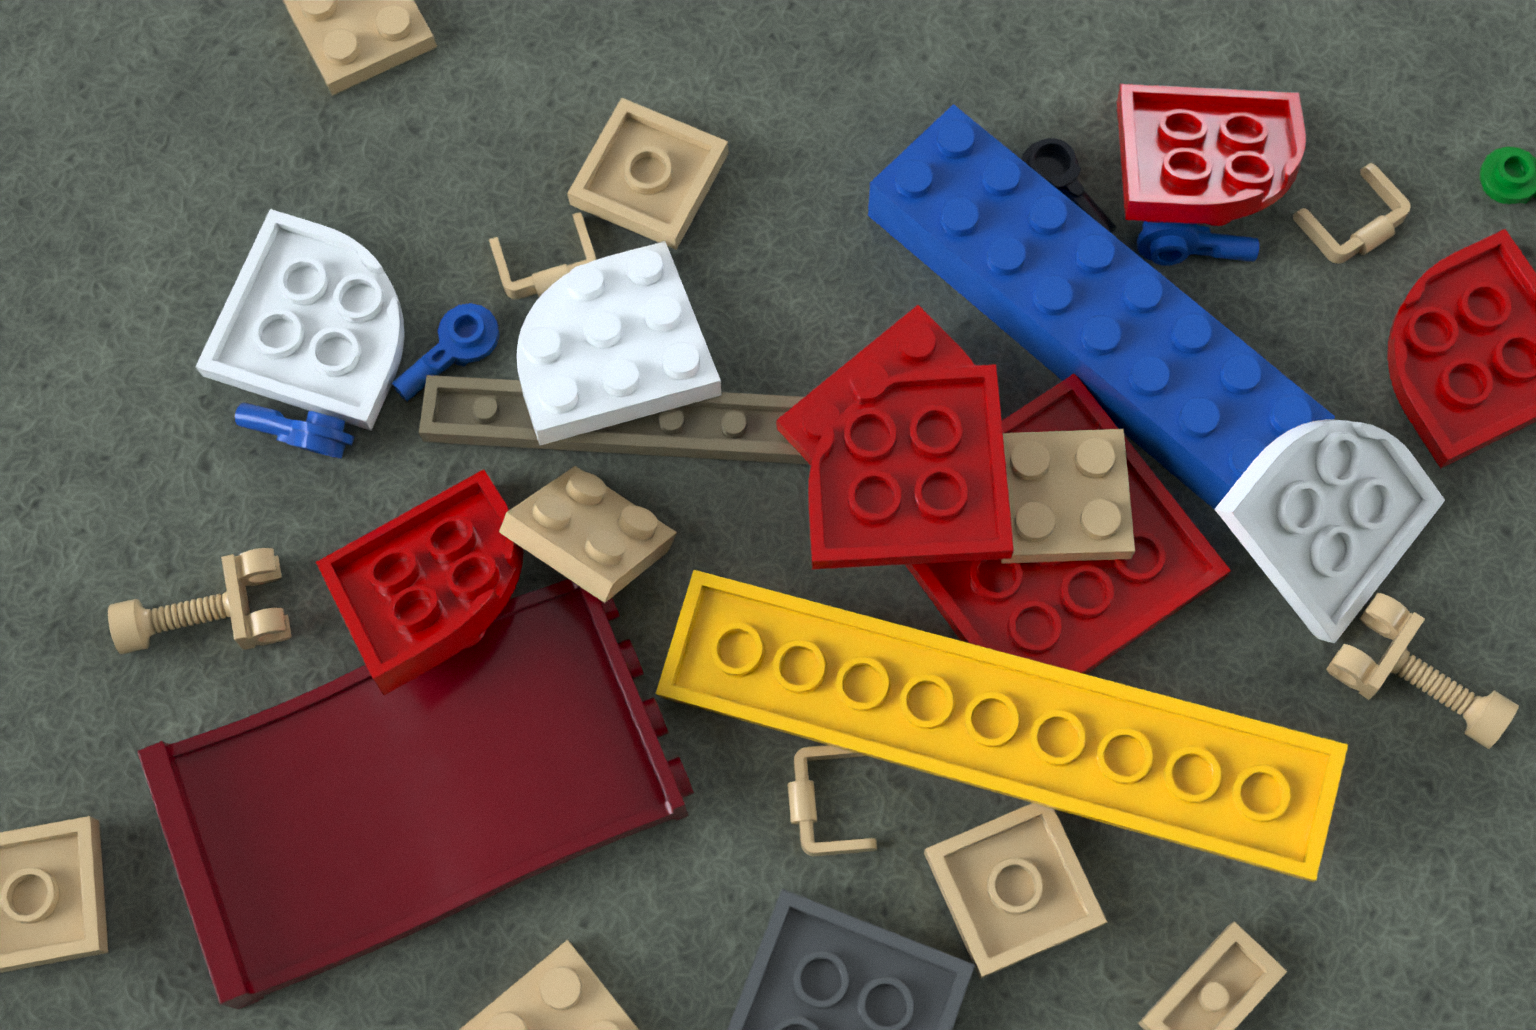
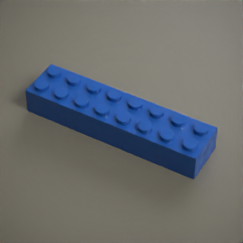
[868,104,1335,510]

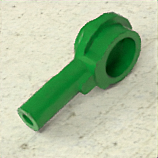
[1479,146,1536,204]

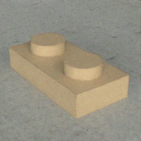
[1138,921,1287,1030]

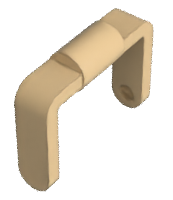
[1293,163,1411,264]
[489,212,596,299]
[787,745,877,856]

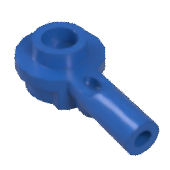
[1137,221,1259,266]
[391,303,500,402]
[235,403,355,459]

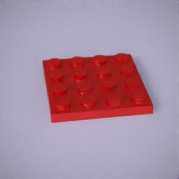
[905,374,1231,674]

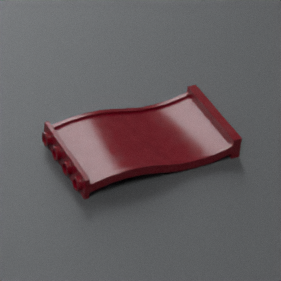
[137,579,694,1010]

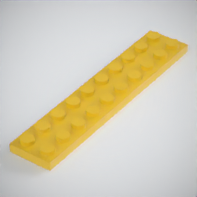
[655,570,1348,882]

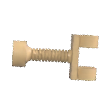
[108,548,292,654]
[1326,593,1519,749]

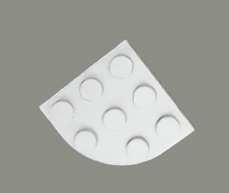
[196,209,405,431]
[517,241,721,445]
[1215,419,1445,643]

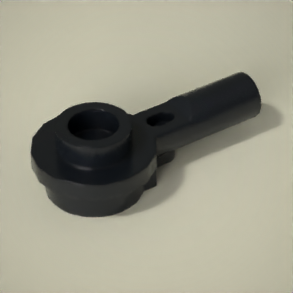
[1021,138,1117,233]

